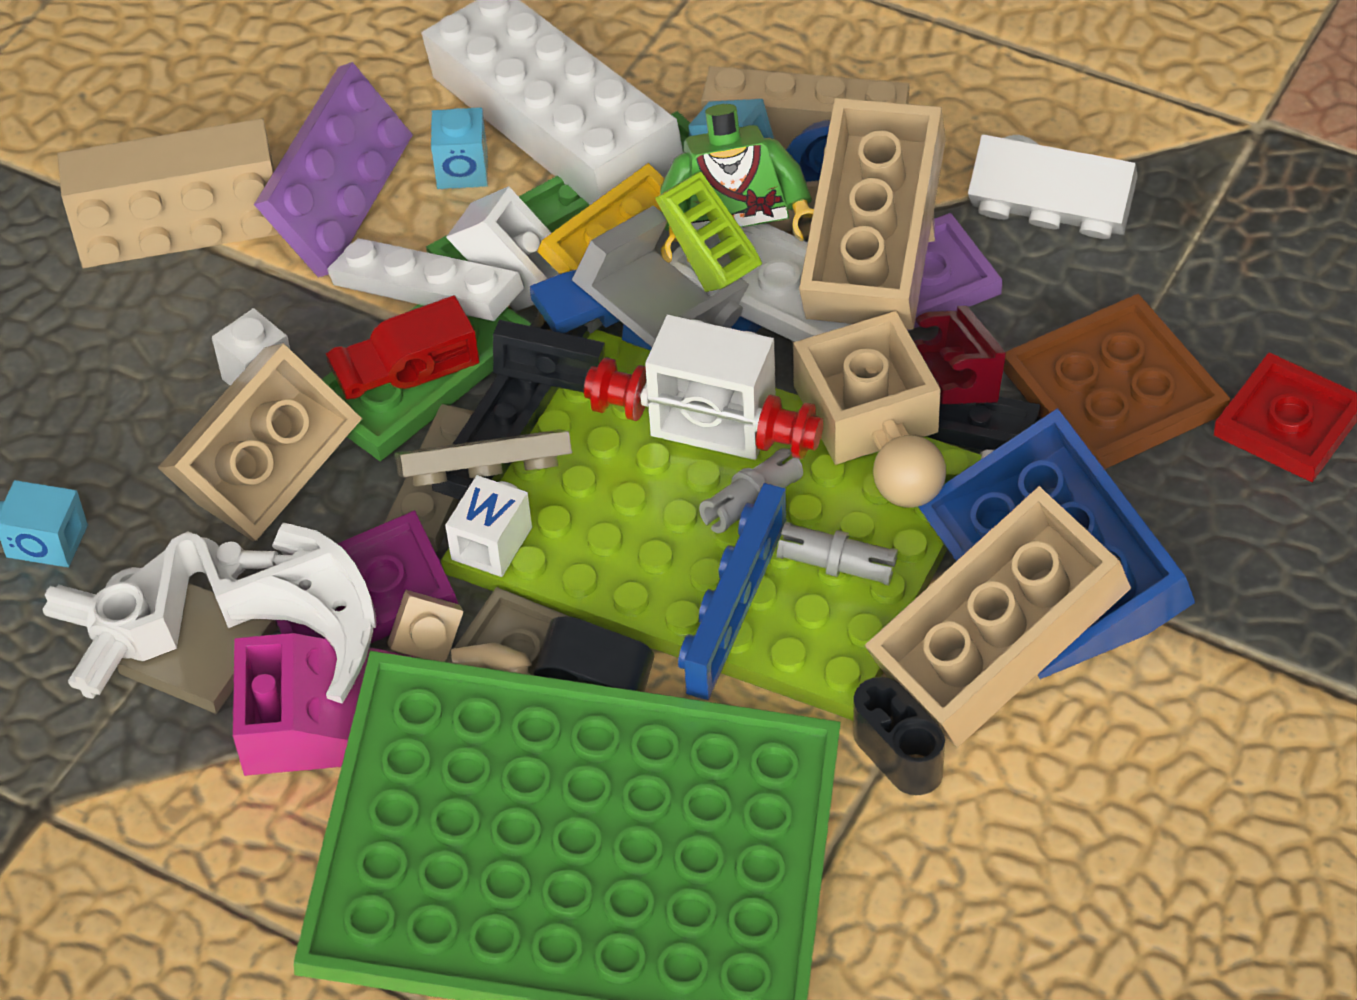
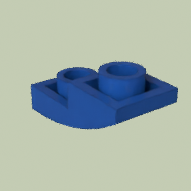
[530,269,620,333]

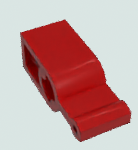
[326,295,479,399]

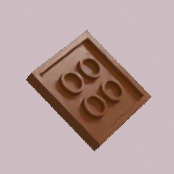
[1003,293,1231,469]

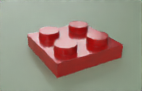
[1213,352,1357,483]

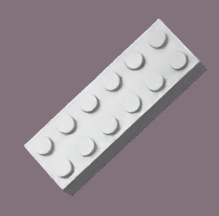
[421,0,683,205]

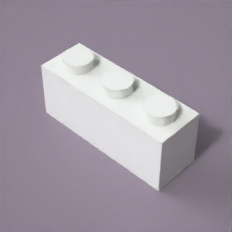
[968,134,1138,239]

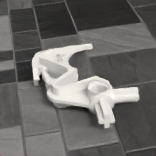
[43,522,376,703]

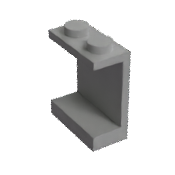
[572,206,749,347]

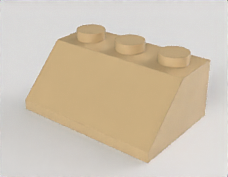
[158,343,362,541]

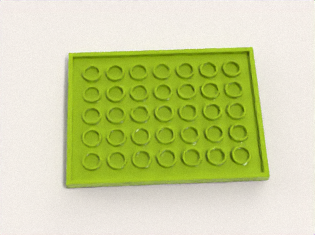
[441,329,982,721]

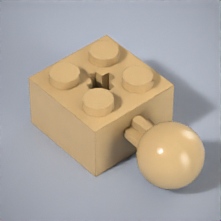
[793,311,946,508]

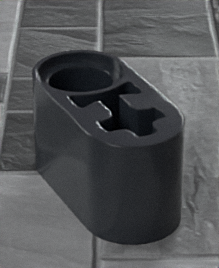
[534,616,654,692]
[853,677,945,795]

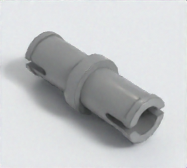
[699,448,803,533]
[777,522,898,585]

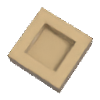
[387,590,464,662]

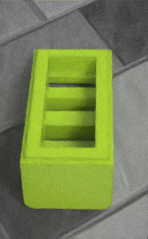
[655,171,762,292]

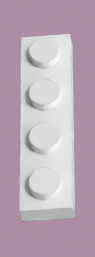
[327,238,524,321]

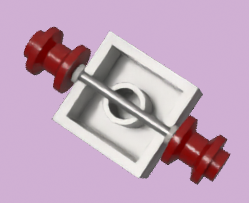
[584,315,823,460]

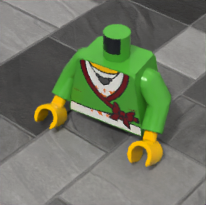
[660,104,814,263]

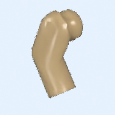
[451,643,532,675]

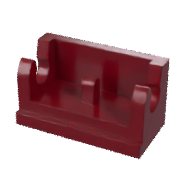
[914,306,1006,404]

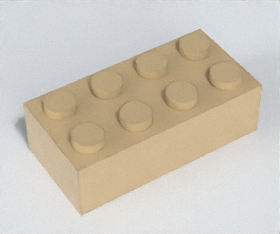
[799,98,946,330]
[57,118,279,268]
[865,486,1131,748]

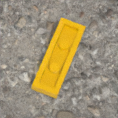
[537,163,665,274]

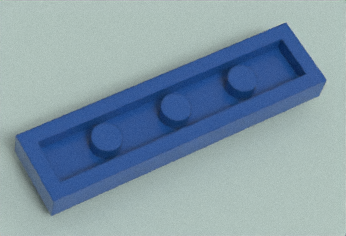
[678,483,786,701]

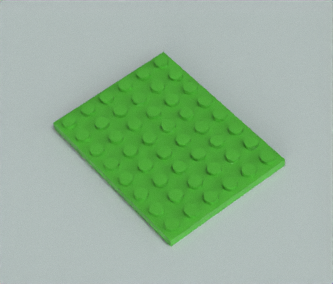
[294,651,841,1000]

